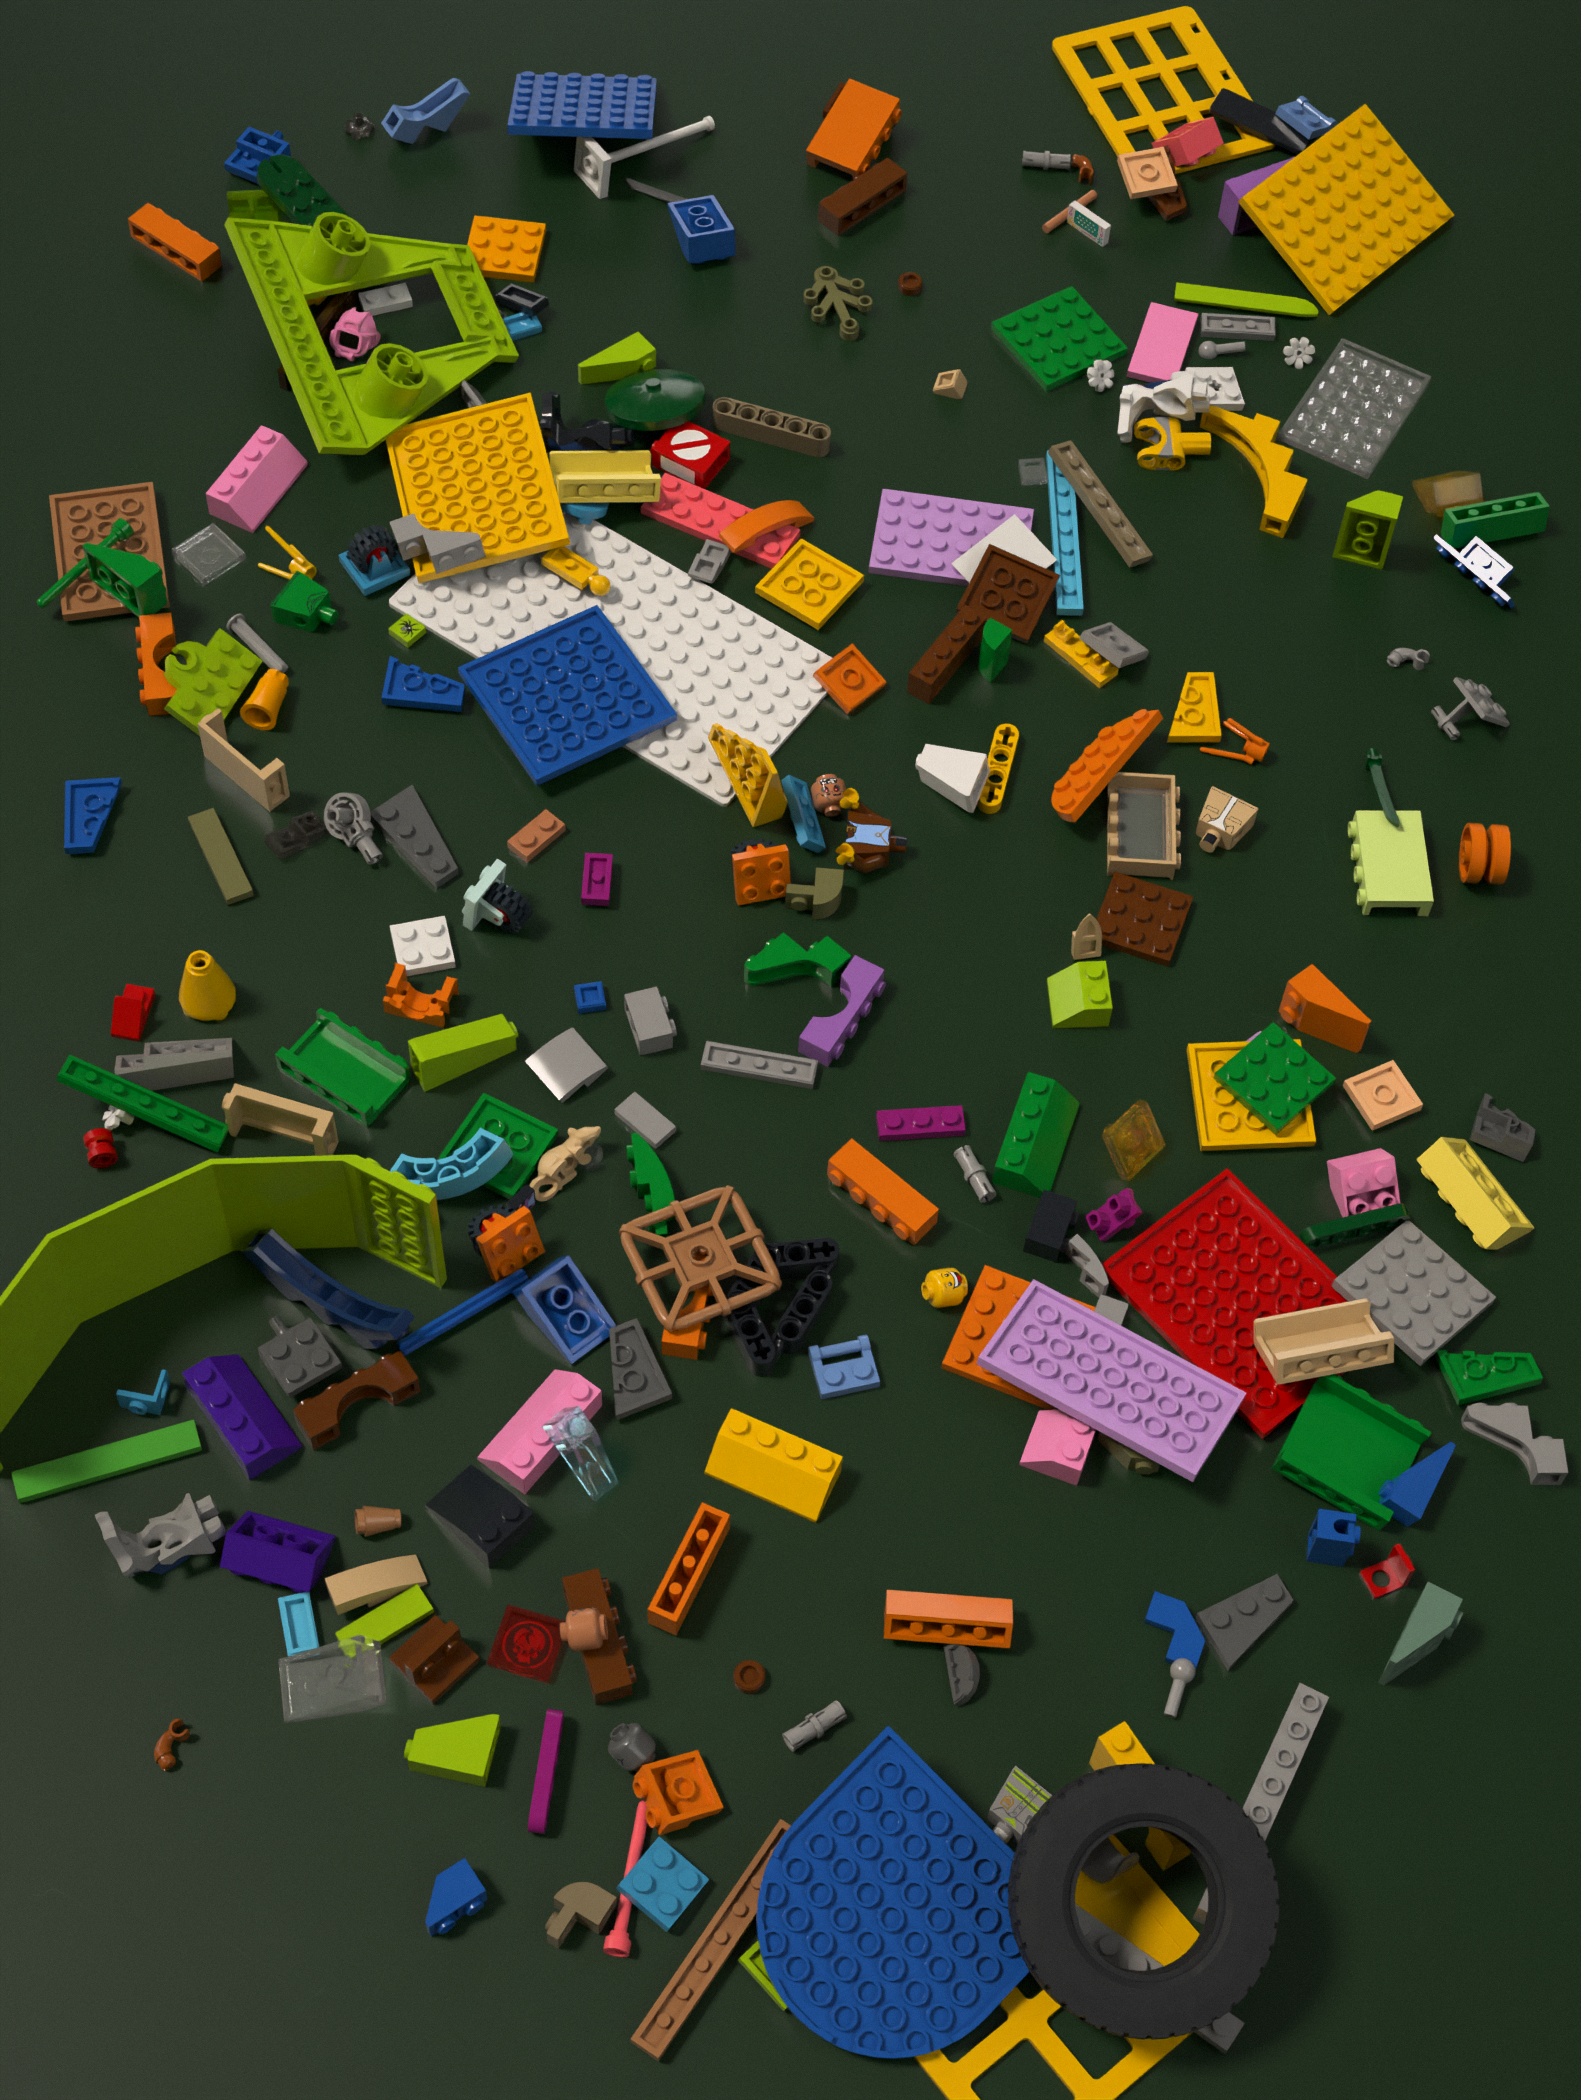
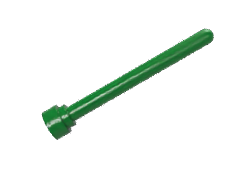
[37,518,134,608]

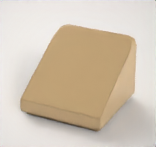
[933,369,967,399]

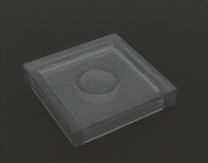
[172,523,246,585]

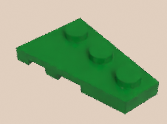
[1434,1350,1543,1406]

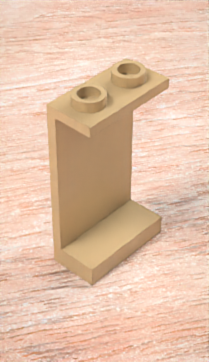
[198,708,290,812]

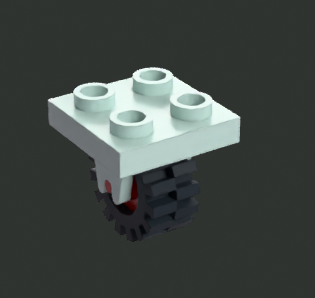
[462,859,533,933]

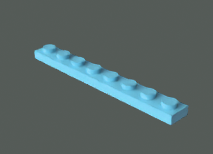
[1046,450,1084,615]

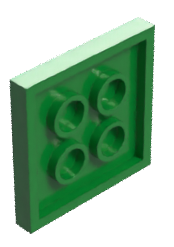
[1213,1022,1336,1135]
[438,1093,559,1200]

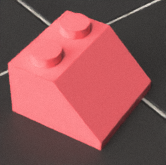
[1152,117,1224,167]

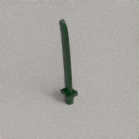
[1365,748,1400,827]

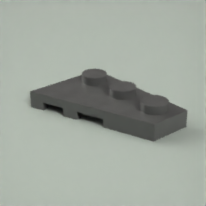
[609,1318,672,1421]
[1196,1574,1294,1671]

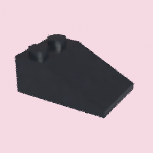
[426,1465,535,1569]

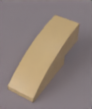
[325,1555,428,1615]

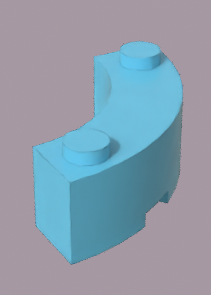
[390,1128,514,1200]

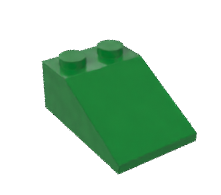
[82,543,168,617]

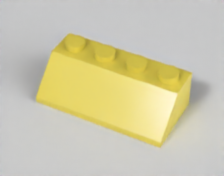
[1416,1137,1534,1250]

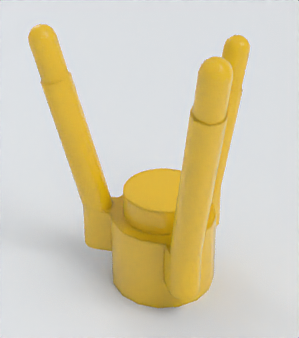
[258,526,317,580]

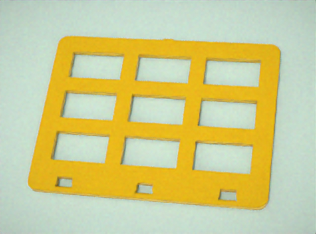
[1052,6,1276,174]

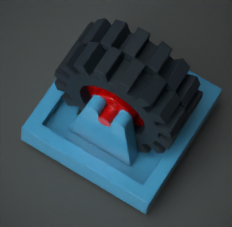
[339,525,410,596]

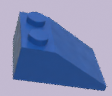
[667,195,736,264]
[512,1255,616,1364]

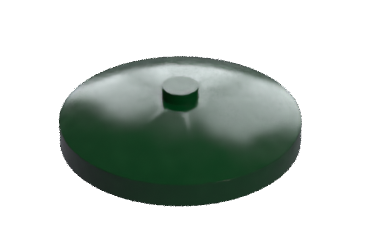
[605,369,706,431]

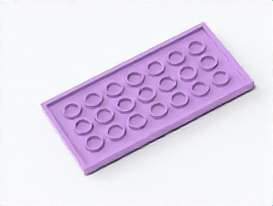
[976,1279,1246,1482]

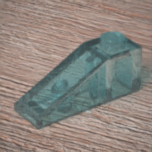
[542,1406,619,1501]

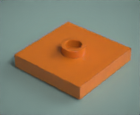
[813,643,887,715]

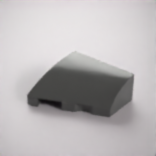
[1470,1093,1536,1162]

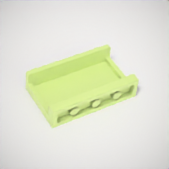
[1348,811,1434,916]

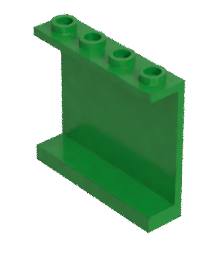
[1271,1374,1431,1531]

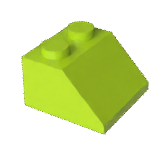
[1047,961,1113,1028]

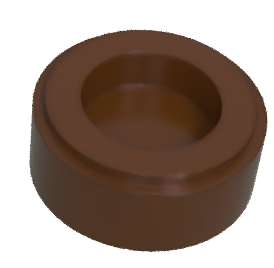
[898,272,922,296]
[733,1660,765,1694]

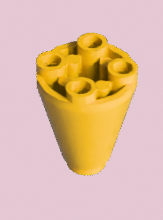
[179,950,236,1021]

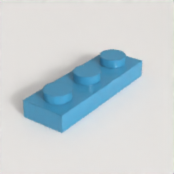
[781,775,826,853]

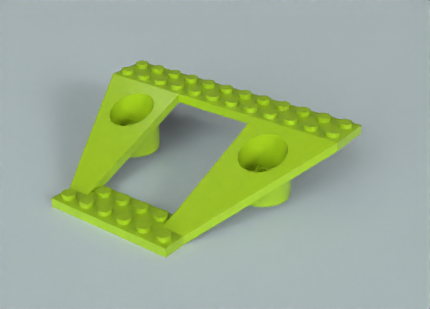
[224,212,519,455]

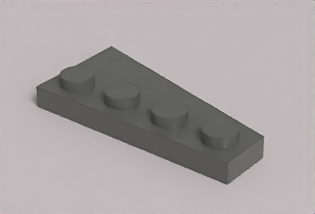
[370,785,458,888]

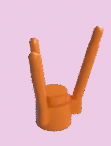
[1200,718,1270,765]

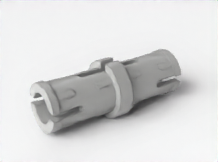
[1022,151,1071,170]
[954,1145,997,1203]
[782,1700,847,1752]

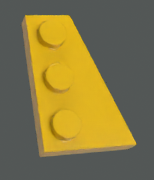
[1167,672,1221,742]

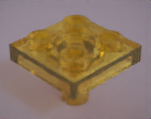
[1102,1099,1166,1181]

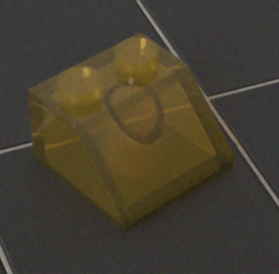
[1412,471,1484,517]

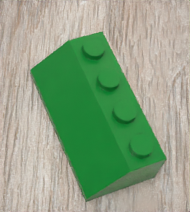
[992,1072,1080,1198]

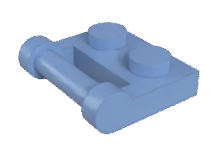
[1276,96,1337,139]
[808,1334,880,1399]

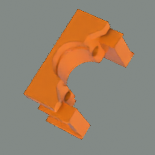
[383,963,459,1028]

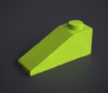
[578,332,656,385]

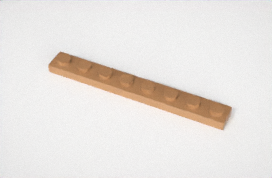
[630,1819,791,2061]

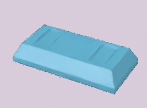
[278,1592,320,1658]

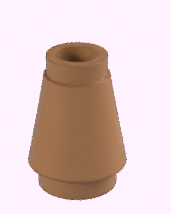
[355,1505,401,1537]

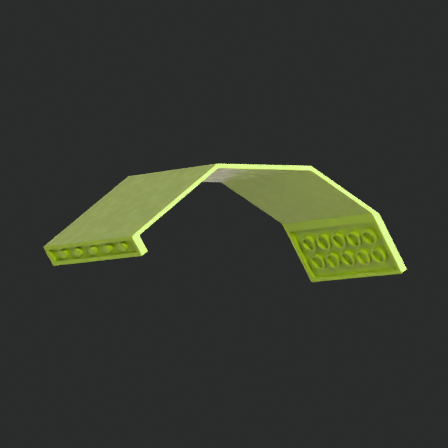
[0,1155,447,1472]

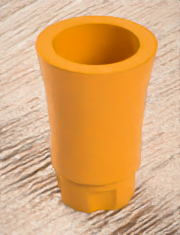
[240,669,289,731]

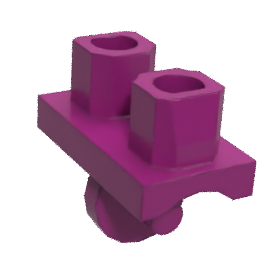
[1086,1188,1143,1241]

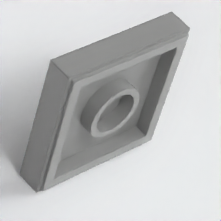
[1079,622,1149,668]

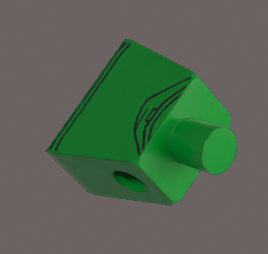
[270,571,338,632]

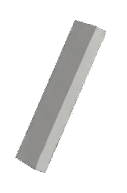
[701,1041,818,1089]

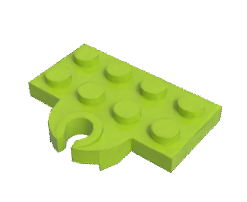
[164,628,262,736]

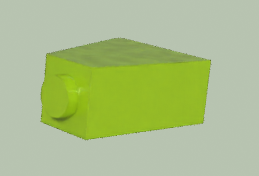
[404,1714,501,1787]

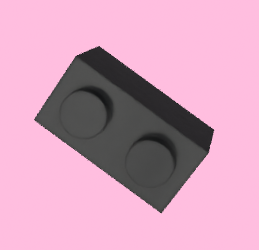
[1023,1190,1080,1263]

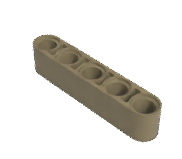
[713,397,831,457]

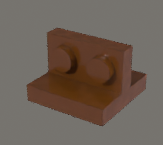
[389,1615,480,1705]

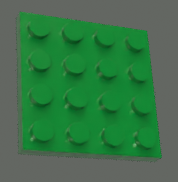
[991,286,1128,392]

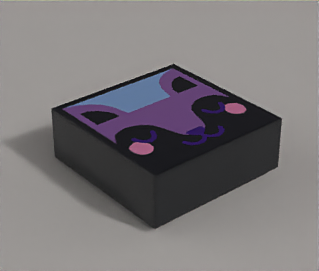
[507,1184,536,1211]

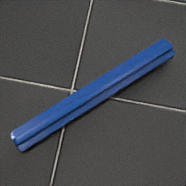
[396,1269,529,1356]

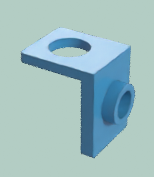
[116,1369,170,1415]

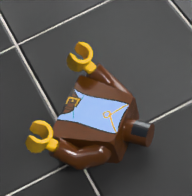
[836,788,907,874]

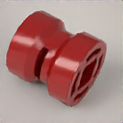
[83,1128,118,1168]

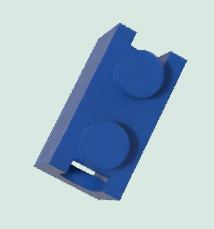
[1306,1509,1361,1567]

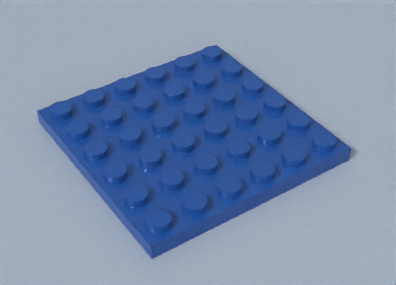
[507,71,657,139]
[458,605,677,786]

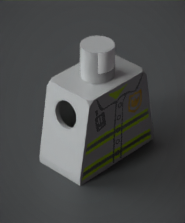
[987,1766,1052,1845]

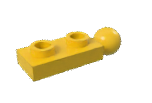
[542,546,611,596]

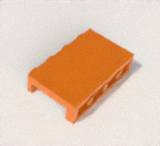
[806,78,902,180]

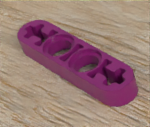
[528,1709,564,1834]

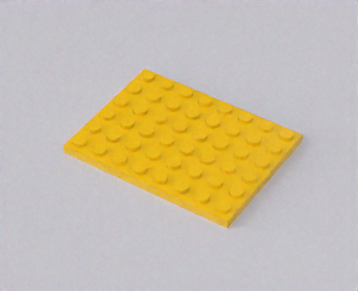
[1238,104,1454,315]
[386,392,570,583]

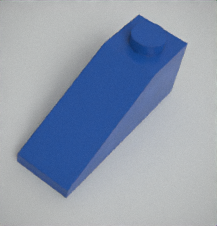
[1378,1442,1456,1527]

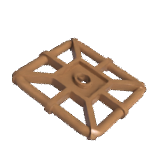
[618,1185,782,1332]

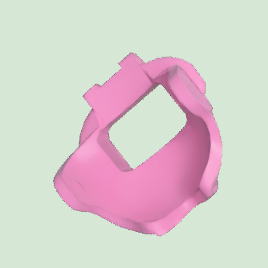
[329,307,381,362]

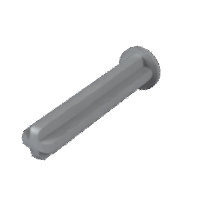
[227,614,288,673]

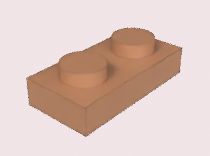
[507,809,566,863]

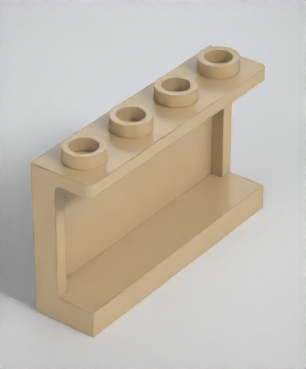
[1254,1298,1394,1385]

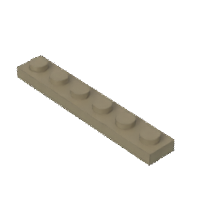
[1048,440,1153,568]

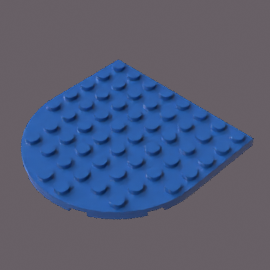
[756,1726,1079,2059]

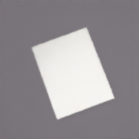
[951,514,1057,583]

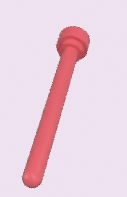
[603,1800,648,1958]

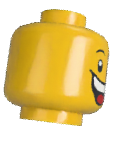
[921,1267,968,1308]

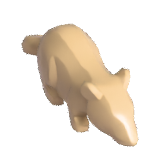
[529,1126,601,1202]

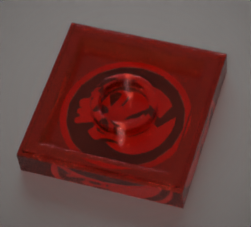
[487,1604,566,1683]

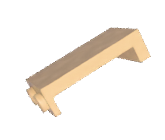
[222,1083,339,1156]

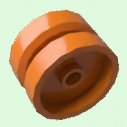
[1459,823,1511,885]

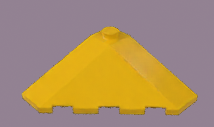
[708,723,787,827]

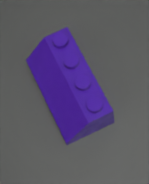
[182,1354,303,1480]

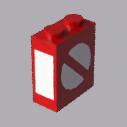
[650,421,730,489]

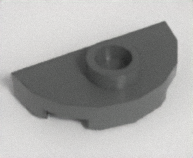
[943,1644,980,1706]

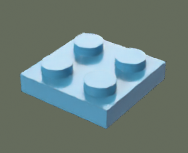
[616,1837,709,1932]

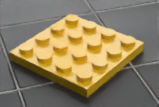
[1187,1039,1316,1151]

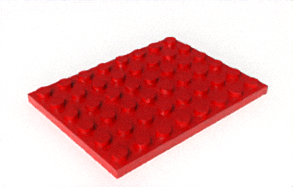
[1102,1168,1382,1439]

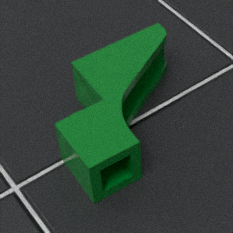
[744,932,851,987]

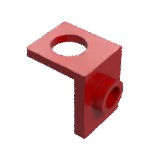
[1360,1543,1415,1599]

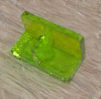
[227,190,278,222]

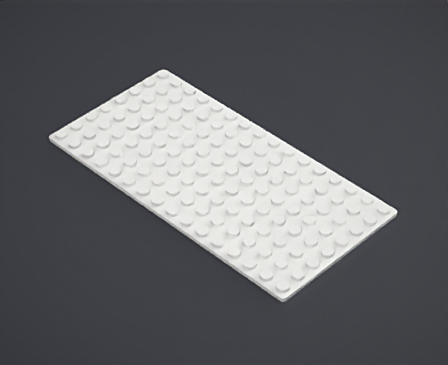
[389,513,832,807]

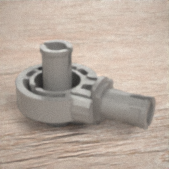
[324,792,383,865]

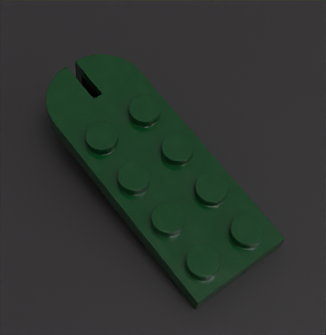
[256,155,351,226]

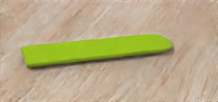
[1174,282,1318,317]

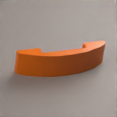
[719,500,814,553]

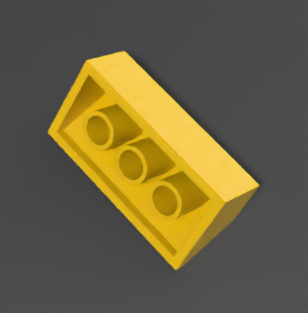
[704,1408,843,1523]

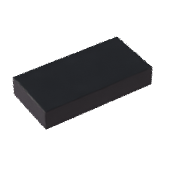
[495,283,549,317]

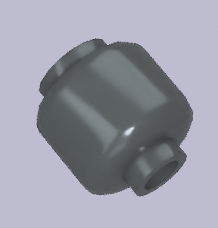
[608,1723,656,1772]

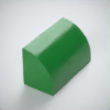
[979,618,1012,683]

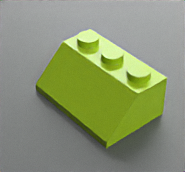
[1332,490,1403,570]

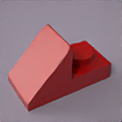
[111,984,156,1042]

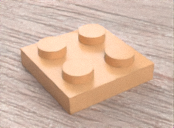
[1117,147,1178,199]
[1343,1060,1423,1131]

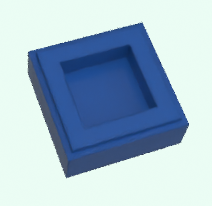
[574,981,606,1014]

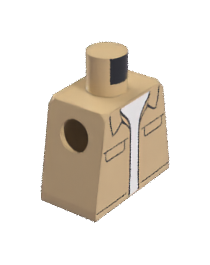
[1196,786,1258,852]

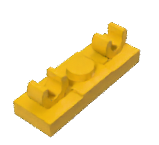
[1044,620,1119,688]

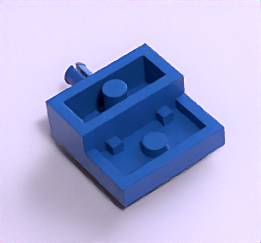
[224,127,291,184]

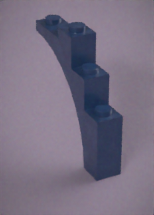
[241,1229,415,1349]

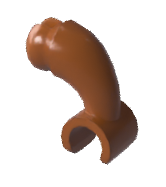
[1071,154,1094,184]
[154,1718,190,1771]

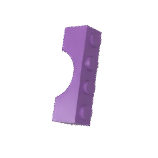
[798,955,886,1067]

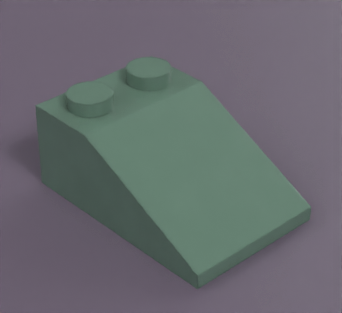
[1378,1582,1463,1685]

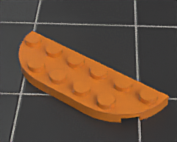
[1051,709,1163,822]

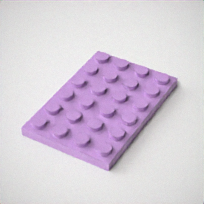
[868,489,1034,587]

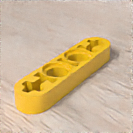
[977,724,1019,814]

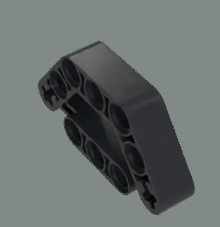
[724,1237,839,1377]

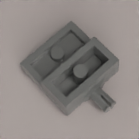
[258,1316,342,1399]

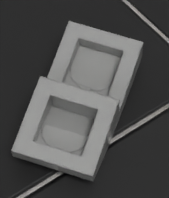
[688,539,731,584]
[1066,1234,1109,1297]

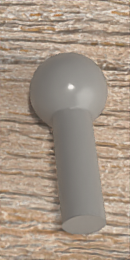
[1198,341,1246,359]
[1164,1658,1196,1718]

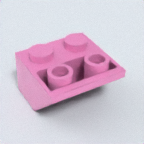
[1327,1148,1400,1218]

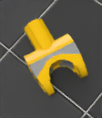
[1134,417,1211,471]

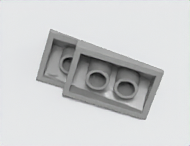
[114,1038,234,1091]

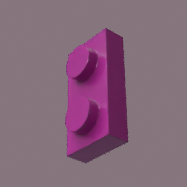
[581,853,613,906]

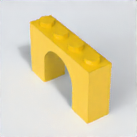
[1089,1721,1191,1871]

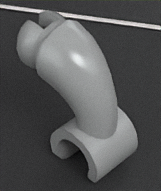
[1387,648,1430,671]

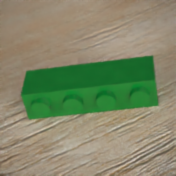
[1441,492,1550,549]

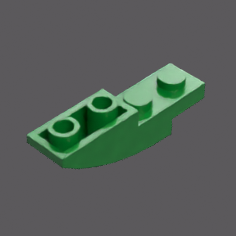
[626,1133,676,1249]

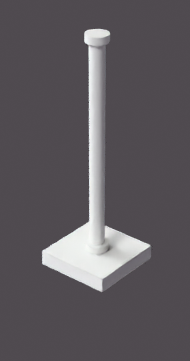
[574,116,715,199]

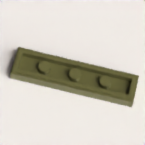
[188,808,254,905]

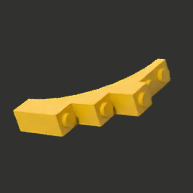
[1200,405,1308,538]

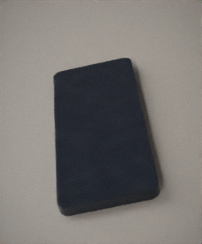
[1209,88,1310,155]

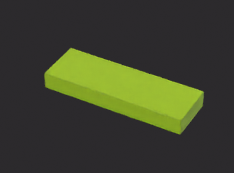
[335,1584,434,1662]

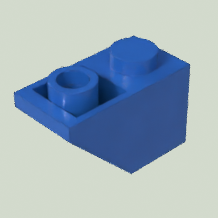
[425,1858,487,1937]

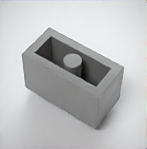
[624,986,677,1056]

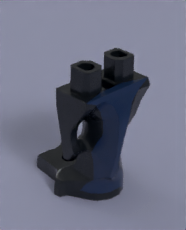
[540,392,635,453]

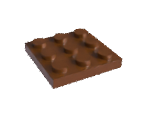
[956,544,1060,644]
[1096,872,1193,967]

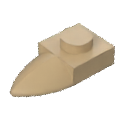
[1071,914,1102,960]

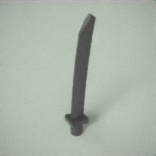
[626,178,687,203]

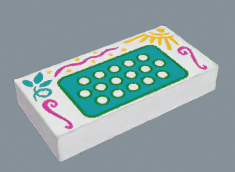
[1067,201,1111,247]

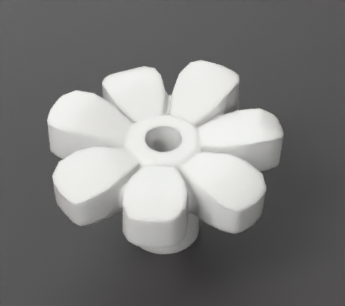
[1283,337,1315,369]
[1087,360,1114,392]
[102,1105,134,1130]

